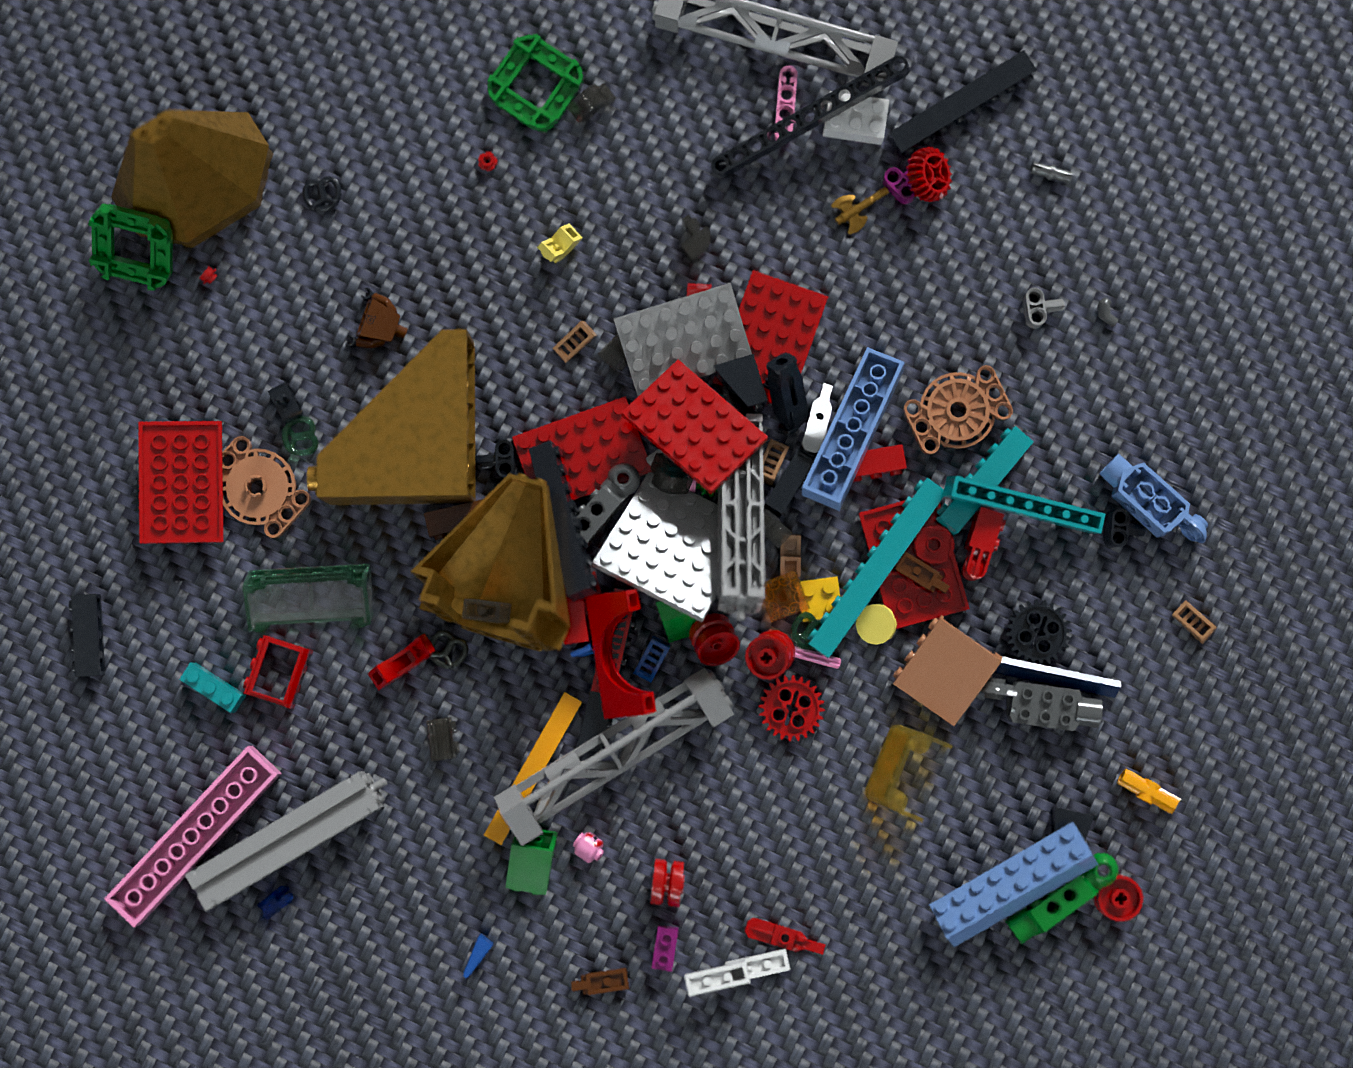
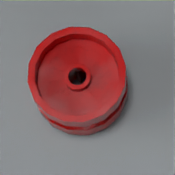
[689,613,740,666]
[745,630,795,680]
[650,858,685,907]
[1093,874,1143,922]

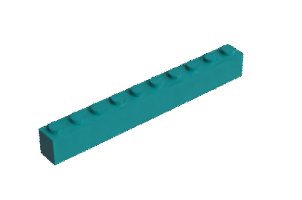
[807,478,944,659]

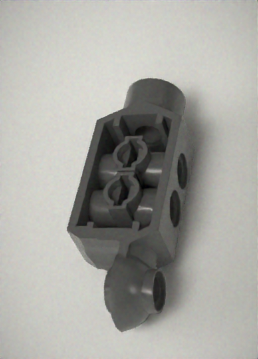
[576,463,640,550]
[980,678,1103,731]

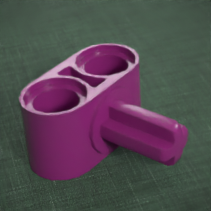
[883,167,915,204]

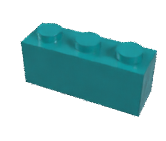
[179,662,247,713]

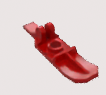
[744,917,826,955]

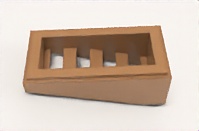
[552,321,597,363]
[763,439,789,486]
[1172,600,1217,644]

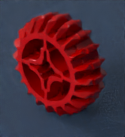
[906,147,952,202]

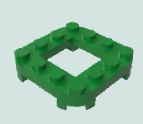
[487,34,583,132]
[88,204,173,291]

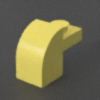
[537,224,583,263]

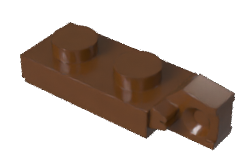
[894,551,950,594]
[571,967,629,995]

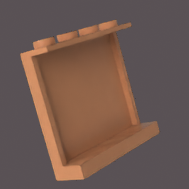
[893,615,1002,726]

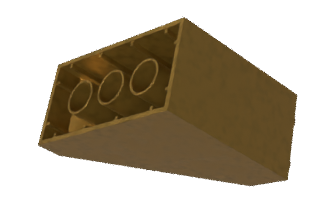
[307,329,476,505]

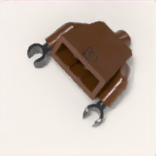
[345,287,407,349]

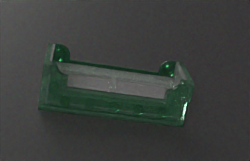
[242,564,373,633]

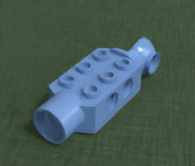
[1099,453,1208,543]

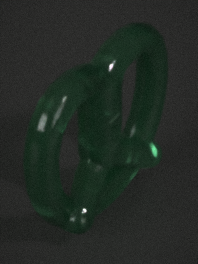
[282,416,319,456]
[790,612,822,650]

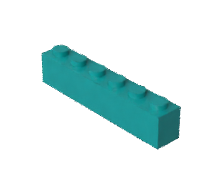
[935,426,1034,535]

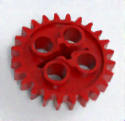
[758,675,825,741]

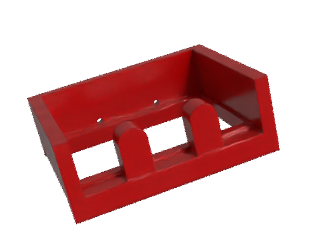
[243,635,314,709]

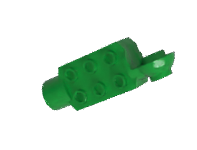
[1005,853,1119,944]

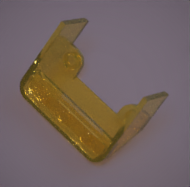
[865,725,953,822]

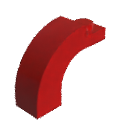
[367,633,436,691]

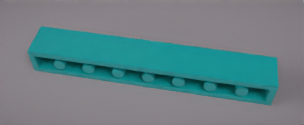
[943,476,1106,534]

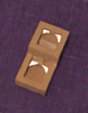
[780,534,801,577]

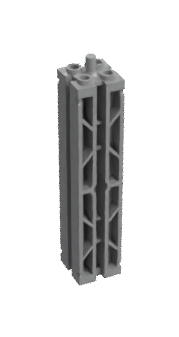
[718,413,765,621]
[185,771,388,911]

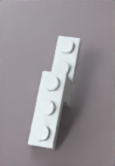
[685,949,790,996]

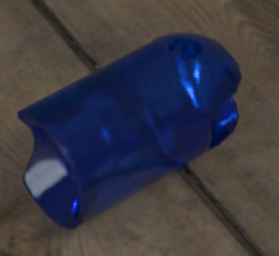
[256,886,293,920]

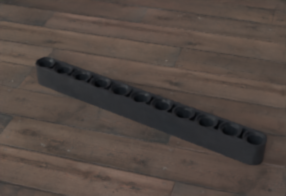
[711,55,910,178]

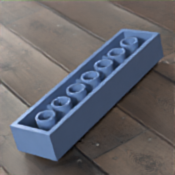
[802,347,905,511]
[929,822,1098,947]

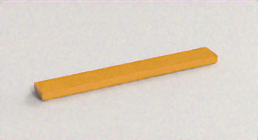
[484,692,582,845]

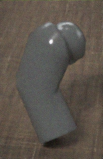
[1097,298,1119,327]

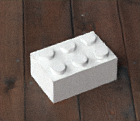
[823,91,889,145]

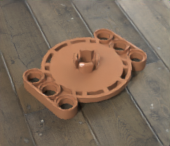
[903,365,1013,455]
[223,436,311,538]

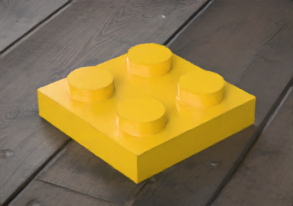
[797,576,840,622]

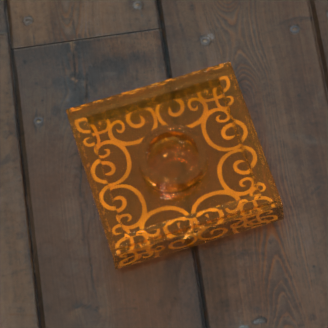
[763,570,810,622]

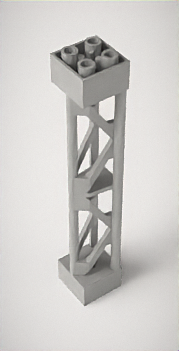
[652,0,898,91]
[494,667,734,846]

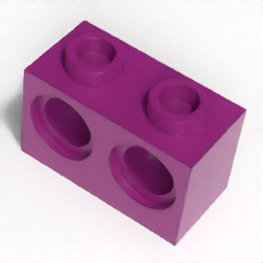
[652,924,678,972]

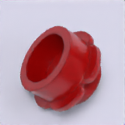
[478,152,498,171]
[199,266,218,284]

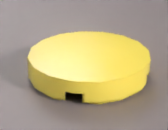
[856,604,897,645]

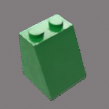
[656,601,697,643]
[505,830,558,895]

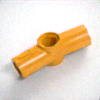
[1117,768,1180,814]

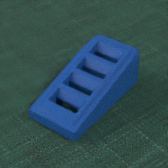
[633,636,671,683]
[571,637,594,657]
[463,934,494,978]

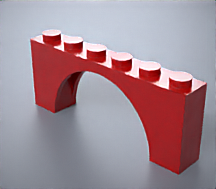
[586,589,657,719]

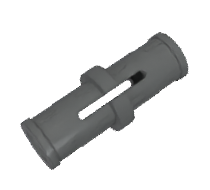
[1030,161,1073,184]

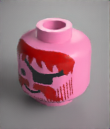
[573,832,604,863]

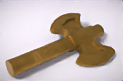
[831,187,889,234]

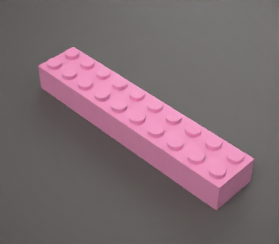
[104,746,282,927]

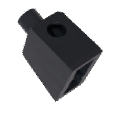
[1051,807,1094,841]

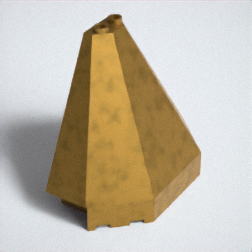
[111,110,273,248]
[411,473,570,652]

